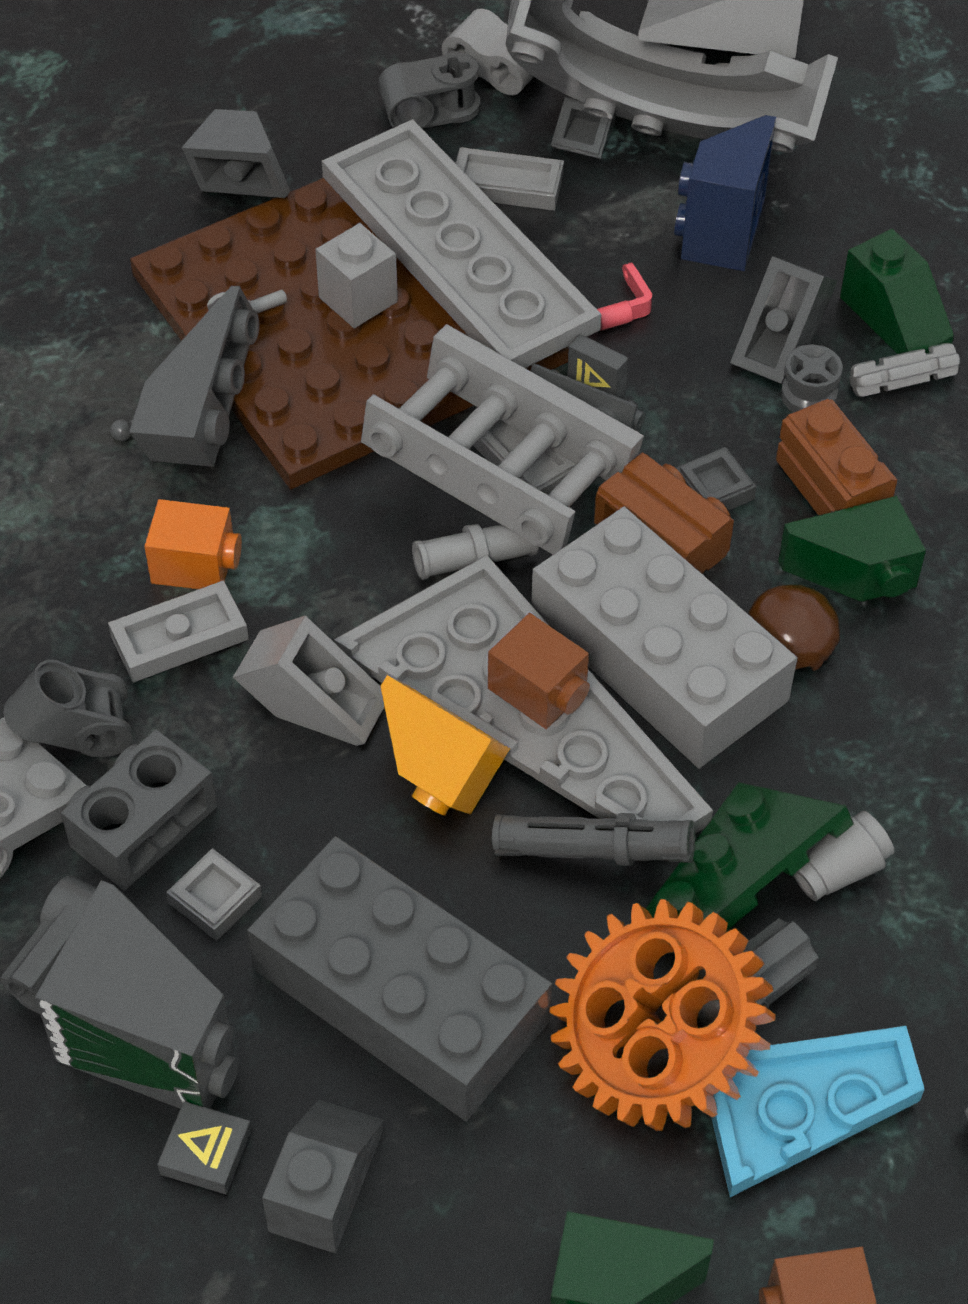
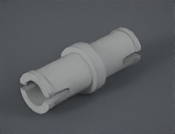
[412,523,539,580]

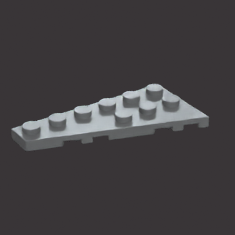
[334,555,713,833]

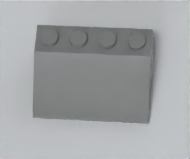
[638,0,804,59]

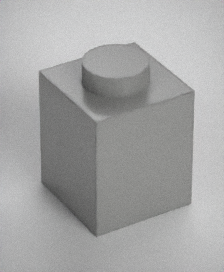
[315,223,398,328]

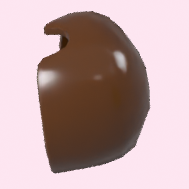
[748,585,840,671]

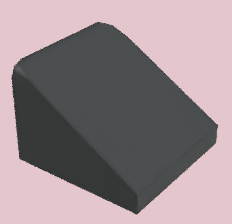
[551,97,617,159]

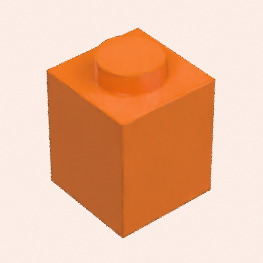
[144,499,242,589]

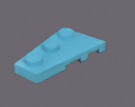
[711,1026,924,1197]

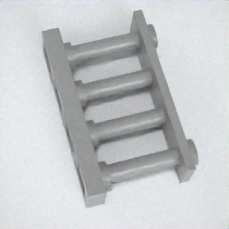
[361,324,644,555]

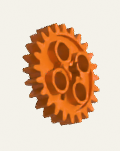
[549,899,775,1131]

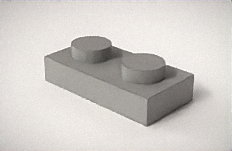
[108,580,249,682]

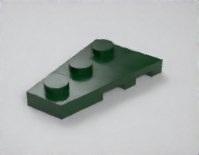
[646,782,854,931]

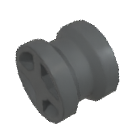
[780,344,843,413]

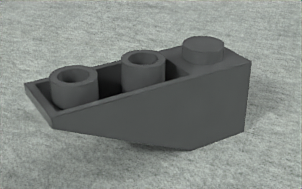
[129,286,259,467]

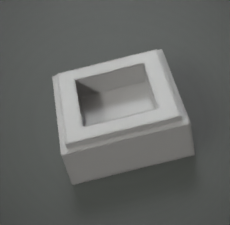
[166,848,262,941]

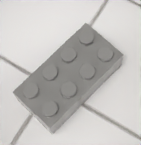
[531,506,798,769]

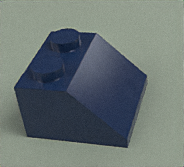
[674,115,776,271]

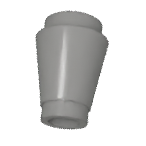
[794,811,894,901]

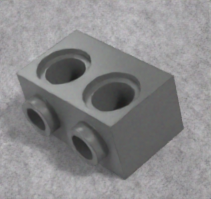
[61,729,217,891]

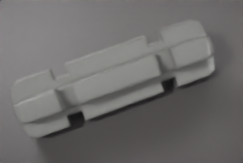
[849,343,960,397]

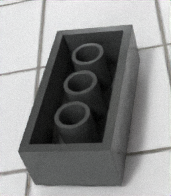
[247,836,552,1122]

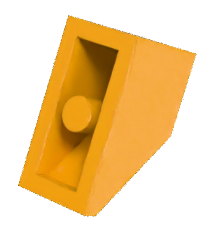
[380,675,510,816]

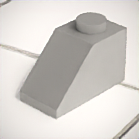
[233,616,385,746]

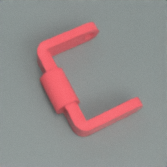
[597,262,652,331]

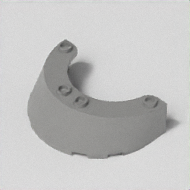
[505,0,838,153]

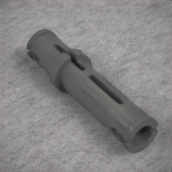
[492,813,695,866]

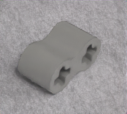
[442,8,534,95]

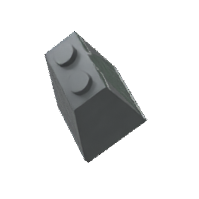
[35,880,239,1109]

